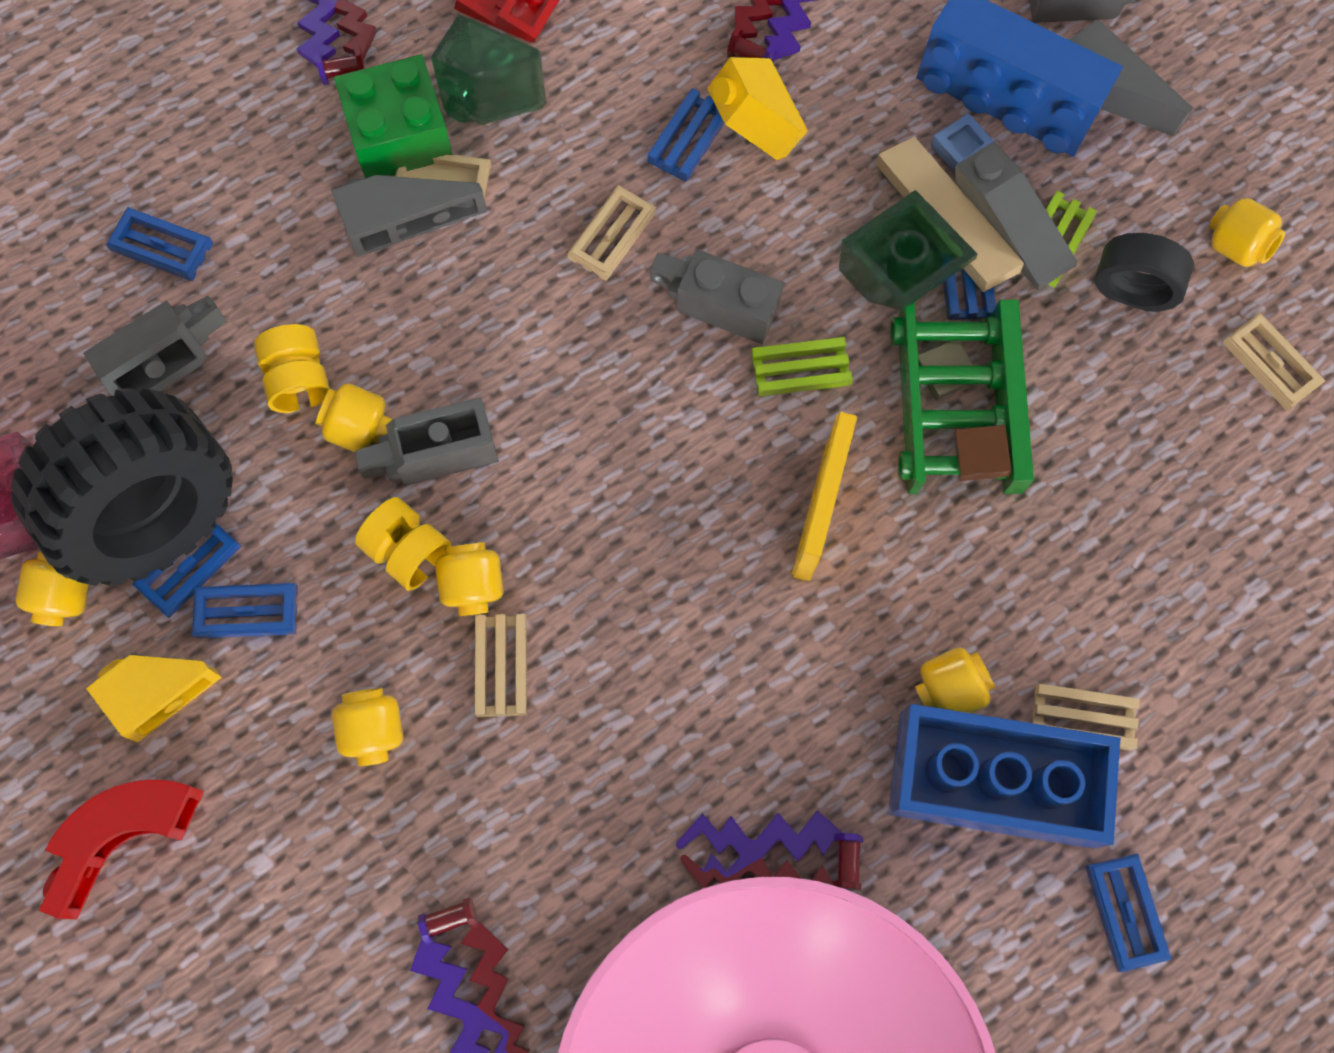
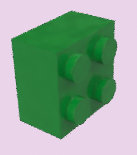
[334,54,453,179]

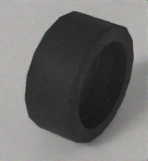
[1095,233,1194,312]

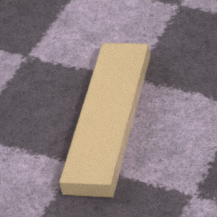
[876,136,1024,292]

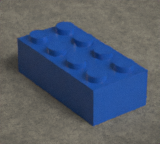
[916,0,1124,157]
[888,704,1121,849]

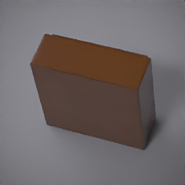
[954,425,1012,481]

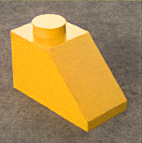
[707,57,808,160]
[86,655,222,743]

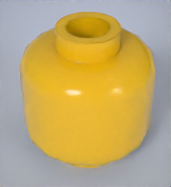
[1209,198,1285,267]
[315,383,392,453]
[435,542,504,616]
[15,551,90,626]
[915,647,996,714]
[331,687,403,766]

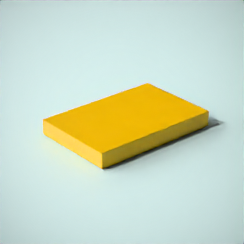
[792,411,857,582]

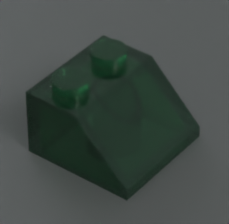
[431,14,546,125]
[839,190,978,311]

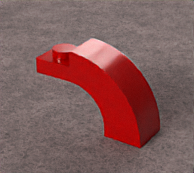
[39,779,204,920]

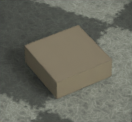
[918,341,973,400]

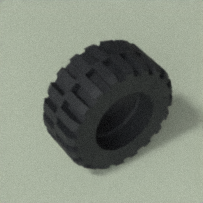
[11,388,233,586]

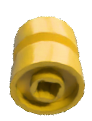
[253,324,330,413]
[355,497,451,591]

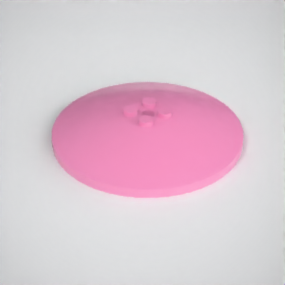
[558,877,995,1053]

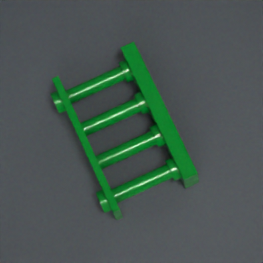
[890,300,1034,494]

